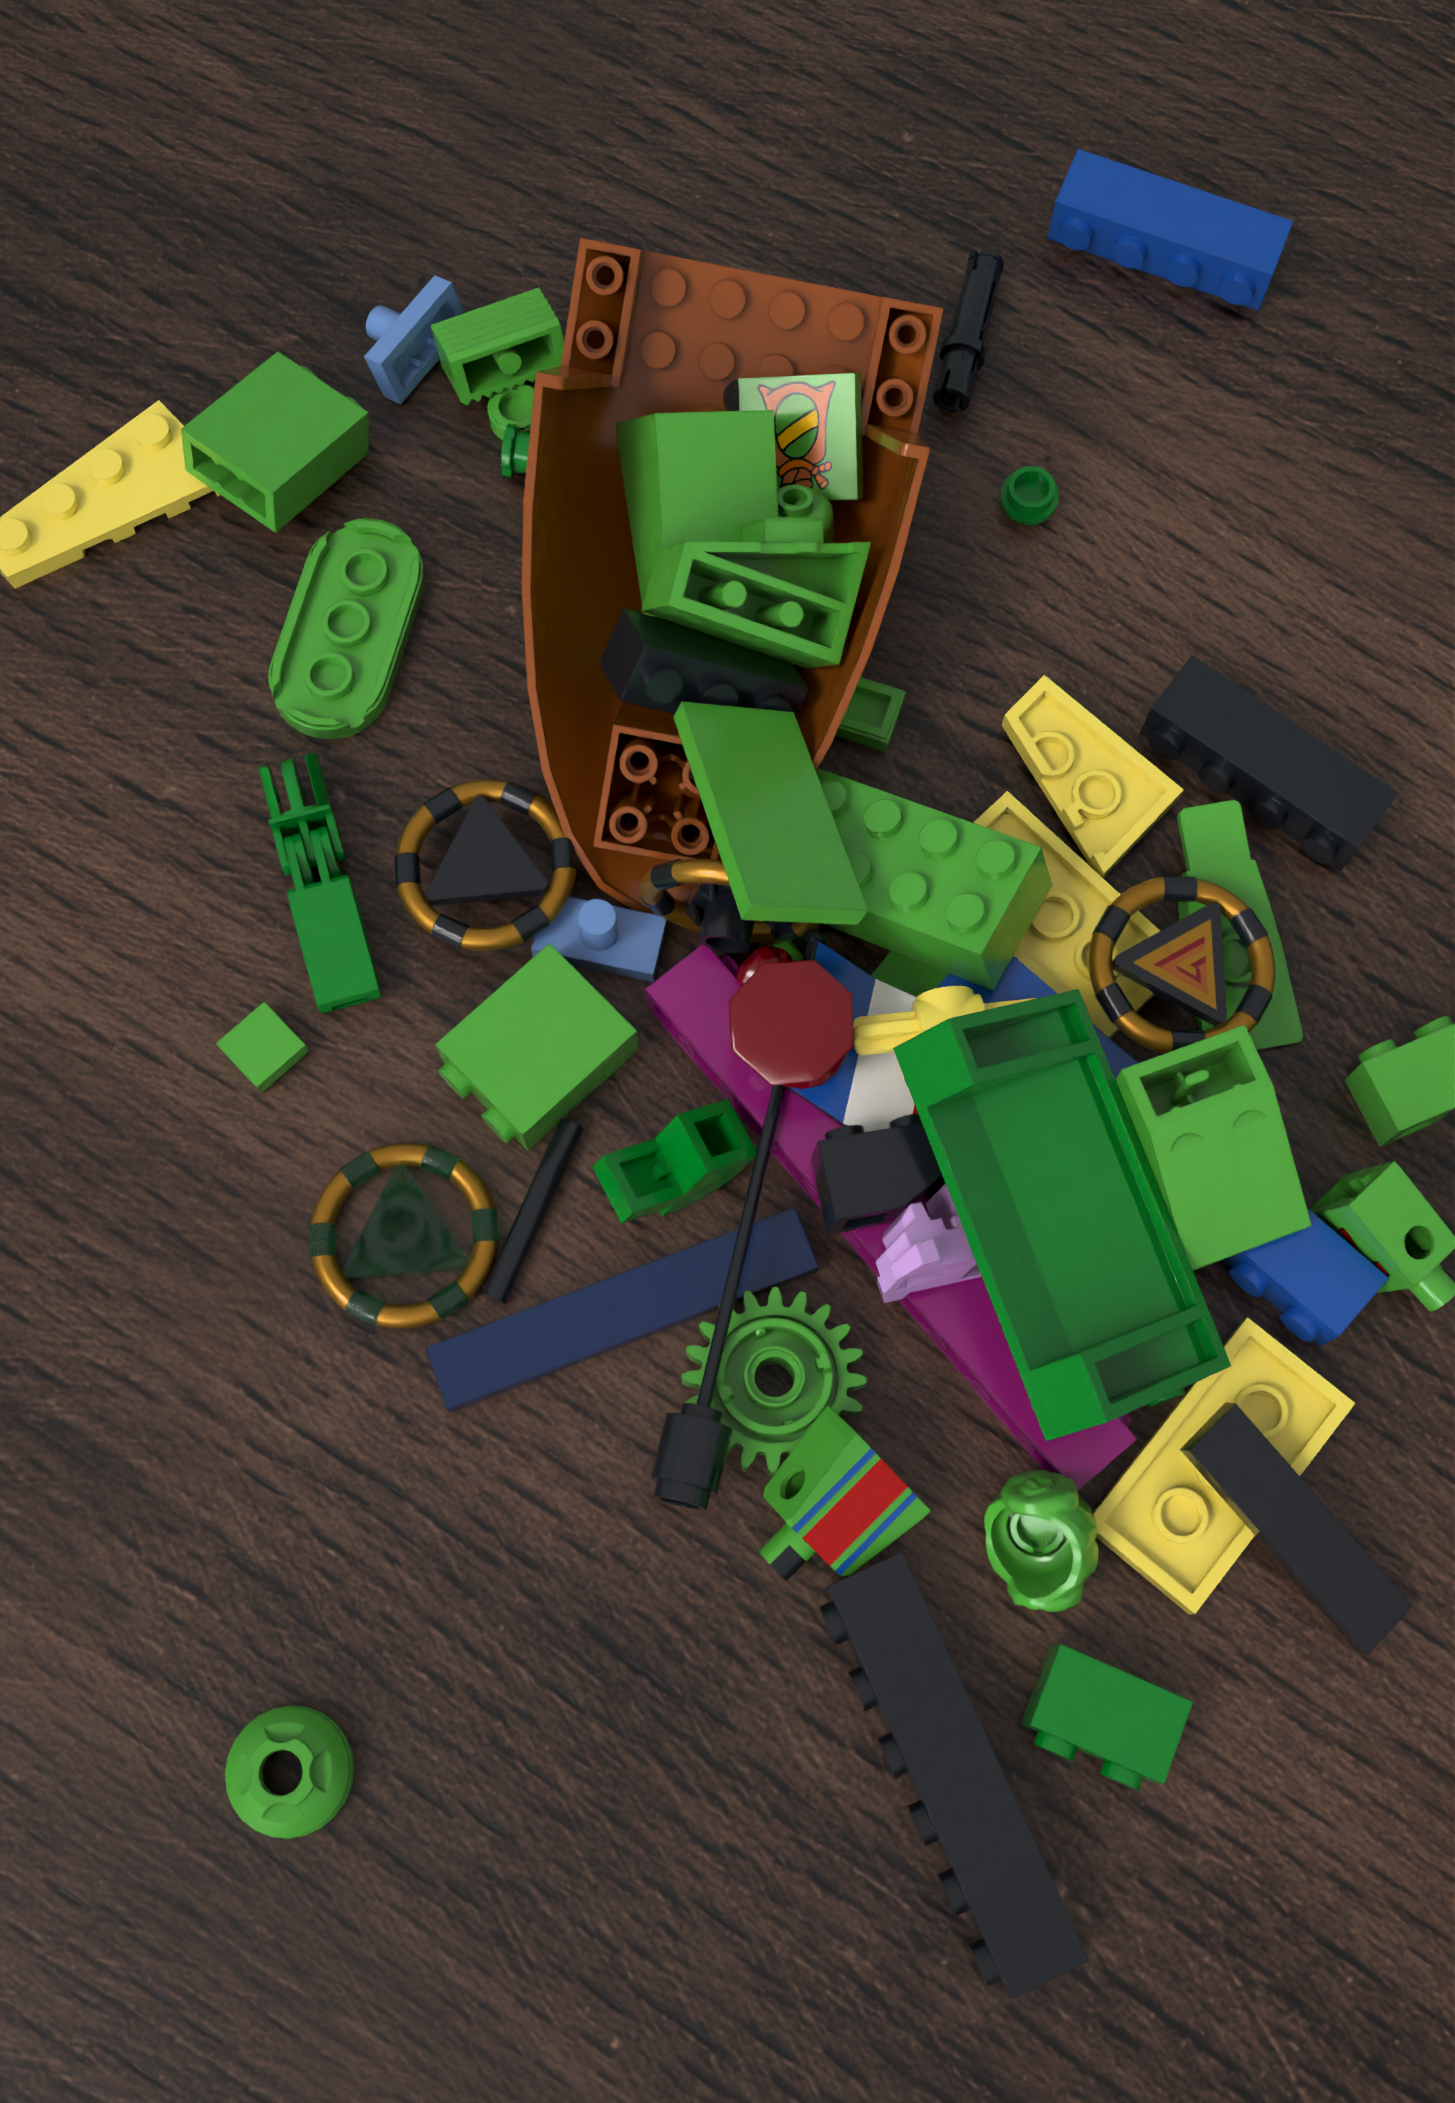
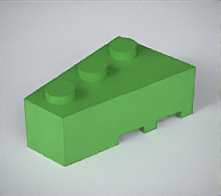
[641,542,871,669]

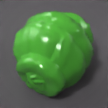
[984,1469,1098,1612]

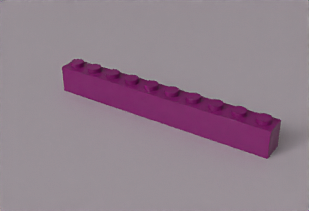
[645,945,1137,1490]

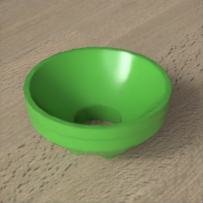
[225,1705,355,1839]

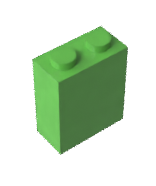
[181,351,369,533]
[435,943,639,1151]

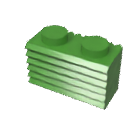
[431,287,564,405]

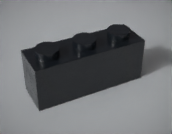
[599,608,809,717]

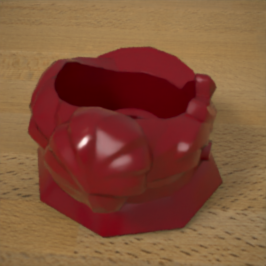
[728,946,854,1089]

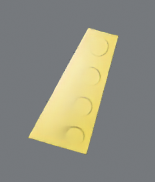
[0,400,220,589]

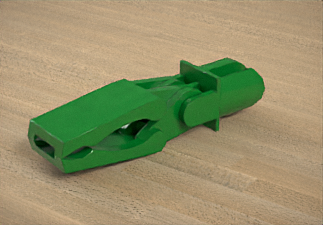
[258,752,383,1014]

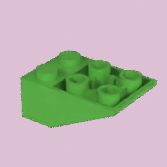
[1115,1025,1312,1271]

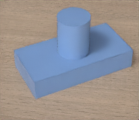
[364,275,465,405]
[531,897,668,982]

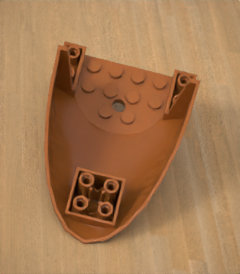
[522,238,944,915]

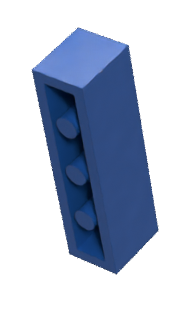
[1047,149,1294,311]

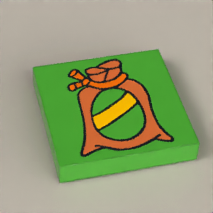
[738,373,863,500]

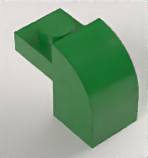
[592,1099,757,1224]

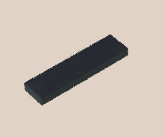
[1180,1402,1413,1655]

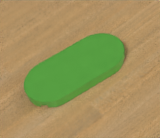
[268,518,426,739]

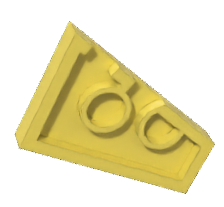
[1002,675,1184,879]

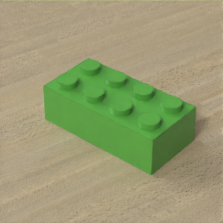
[816,768,1052,991]

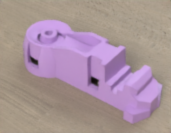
[875,1183,982,1303]

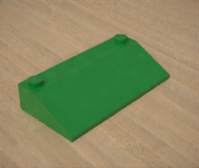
[893,989,1231,1441]

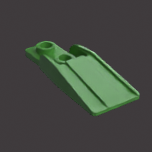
[1177,800,1303,1050]

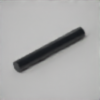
[482,1118,584,1305]

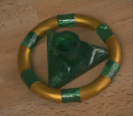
[309,1143,499,1329]

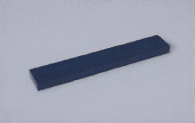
[426,1207,819,1413]

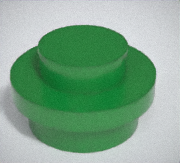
[1000,466,1059,525]

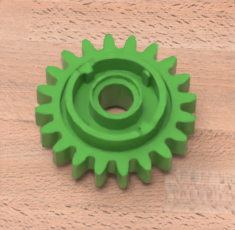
[682,1287,867,1476]

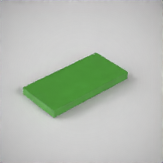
[673,702,868,925]

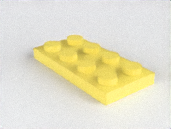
[973,791,1160,1039]
[1092,1317,1355,1615]

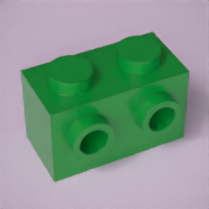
[1021,1644,1193,1791]

